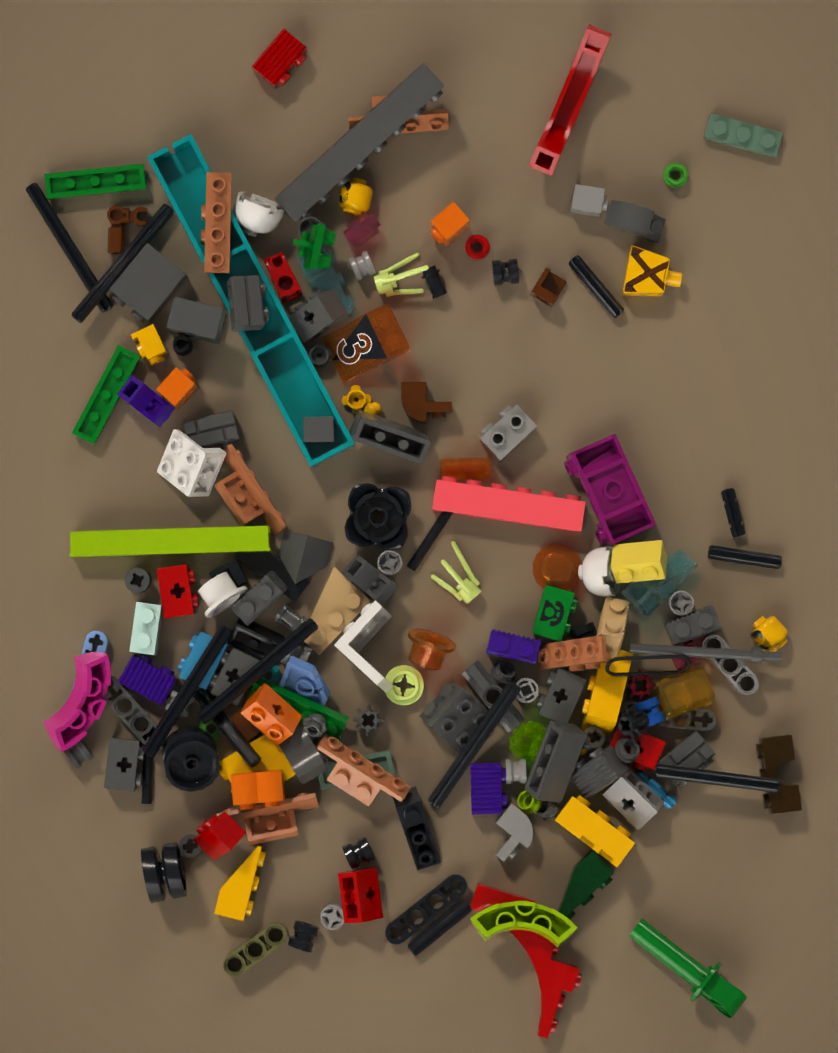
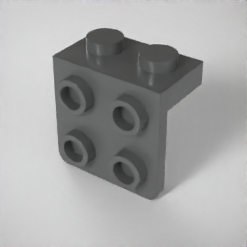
[419,679,488,752]

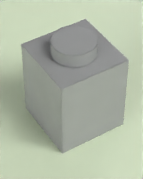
[570,184,608,217]

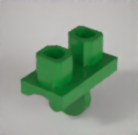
[292,223,336,271]

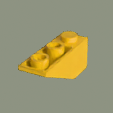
[214,845,266,921]

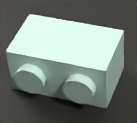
[129,602,163,655]

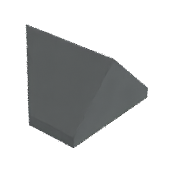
[278,530,333,584]

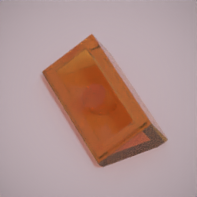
[440,458,491,480]

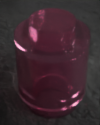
[343,212,381,248]

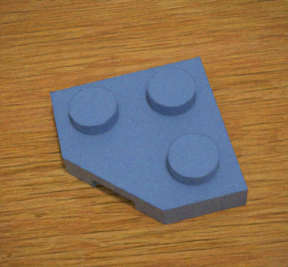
[279,656,331,706]

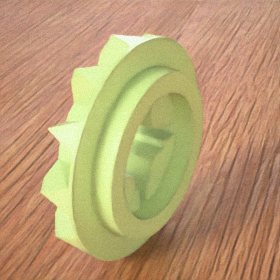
[385,665,424,705]

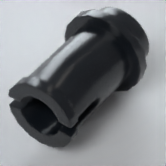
[422,265,448,299]
[173,336,193,356]

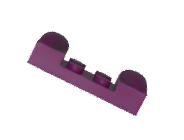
[564,434,656,547]

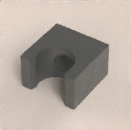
[166,296,226,345]

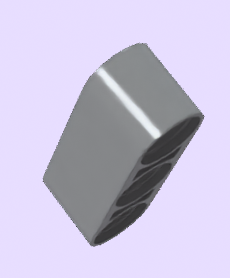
[700,635,759,695]

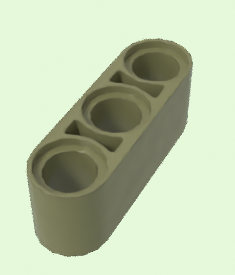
[223,922,288,977]

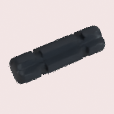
[721,488,745,537]

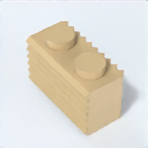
[596,596,630,658]

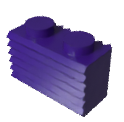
[486,629,541,664]
[118,653,178,706]
[470,762,507,815]

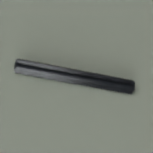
[654,764,780,793]

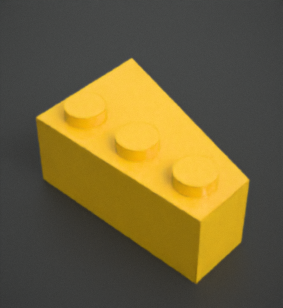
[581,650,633,737]
[554,795,635,867]

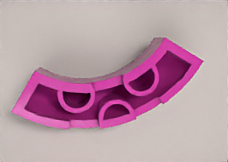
[43,652,111,752]

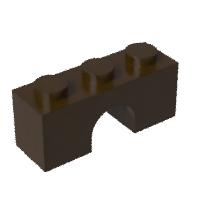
[756,734,802,814]

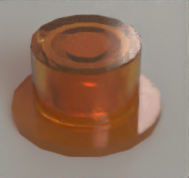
[533,544,582,590]
[408,628,456,670]

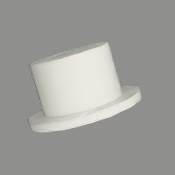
[198,572,248,618]

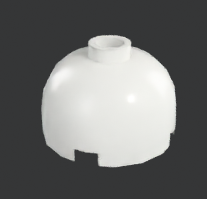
[233,192,285,237]
[578,546,621,597]

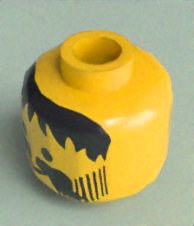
[338,178,373,216]
[751,616,788,652]

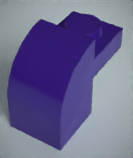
[117,375,175,427]

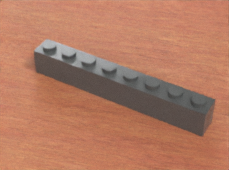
[275,62,444,222]

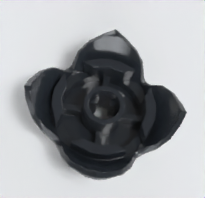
[344,483,412,550]

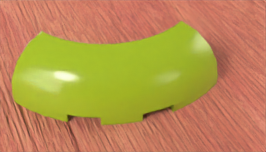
[470,901,578,948]

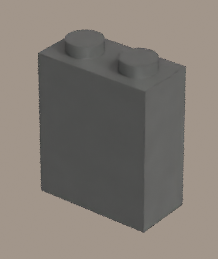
[109,243,188,323]

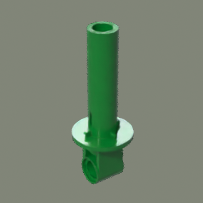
[629,918,747,1019]

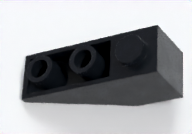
[393,786,441,871]

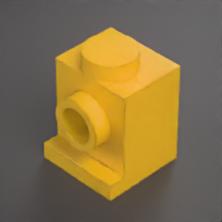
[131,324,168,365]

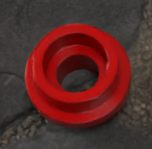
[465,235,490,260]

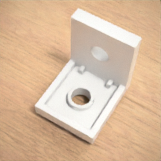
[334,600,393,693]

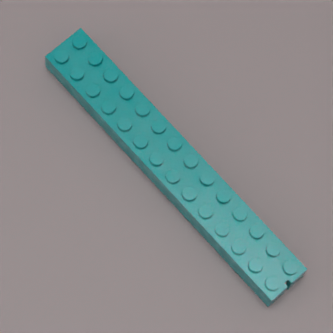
[147,134,355,469]

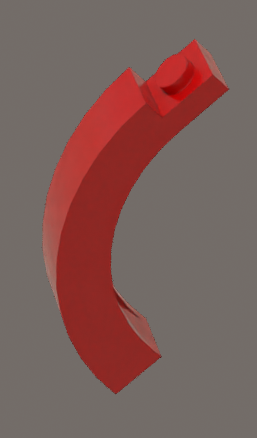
[529,24,612,176]

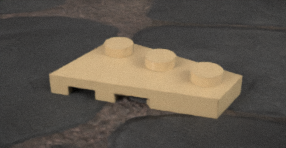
[304,567,370,656]

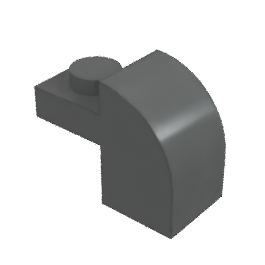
[604,200,666,243]
[342,554,398,606]

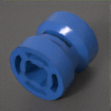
[634,696,666,727]

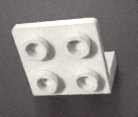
[157,429,227,497]

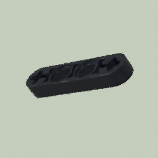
[385,874,467,944]

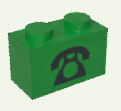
[532,583,578,641]

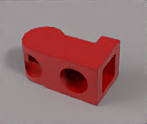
[264,252,302,304]

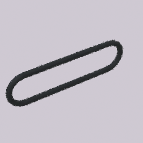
[605,655,690,676]

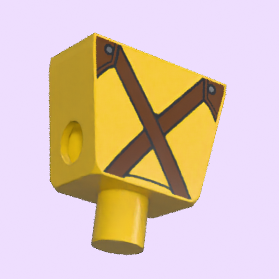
[622,246,682,296]

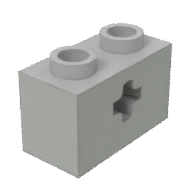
[603,767,665,830]

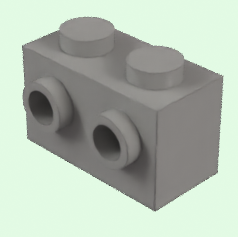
[480,404,537,462]

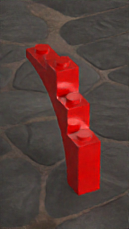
[470,882,582,1039]

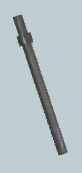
[630,643,782,663]

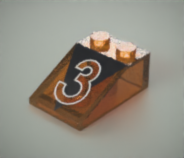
[322,303,410,383]

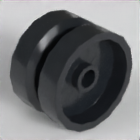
[162,726,220,792]
[141,842,187,903]

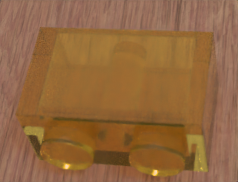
[654,669,715,720]

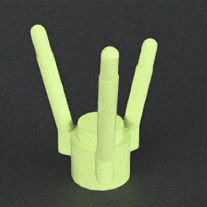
[373,253,429,297]
[431,541,481,604]

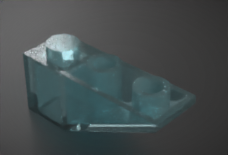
[296,245,356,318]
[621,550,698,619]

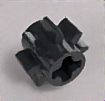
[618,706,649,739]

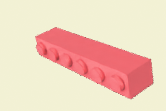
[432,476,586,532]

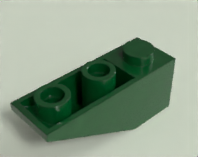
[558,849,614,920]

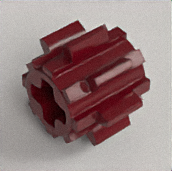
[625,670,656,701]

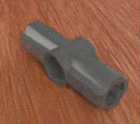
[461,660,525,733]

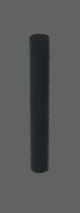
[407,511,453,572]
[142,728,154,804]

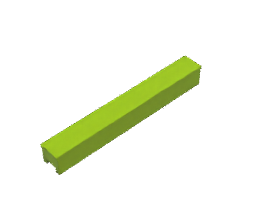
[69,526,272,558]

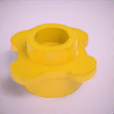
[341,385,371,415]

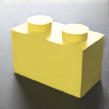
[611,540,668,584]

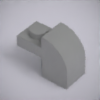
[496,803,533,862]

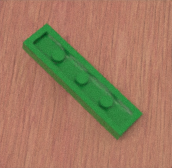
[44,164,147,200]
[72,345,141,445]
[248,678,349,740]

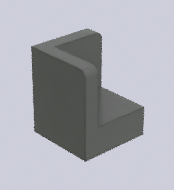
[303,416,335,444]

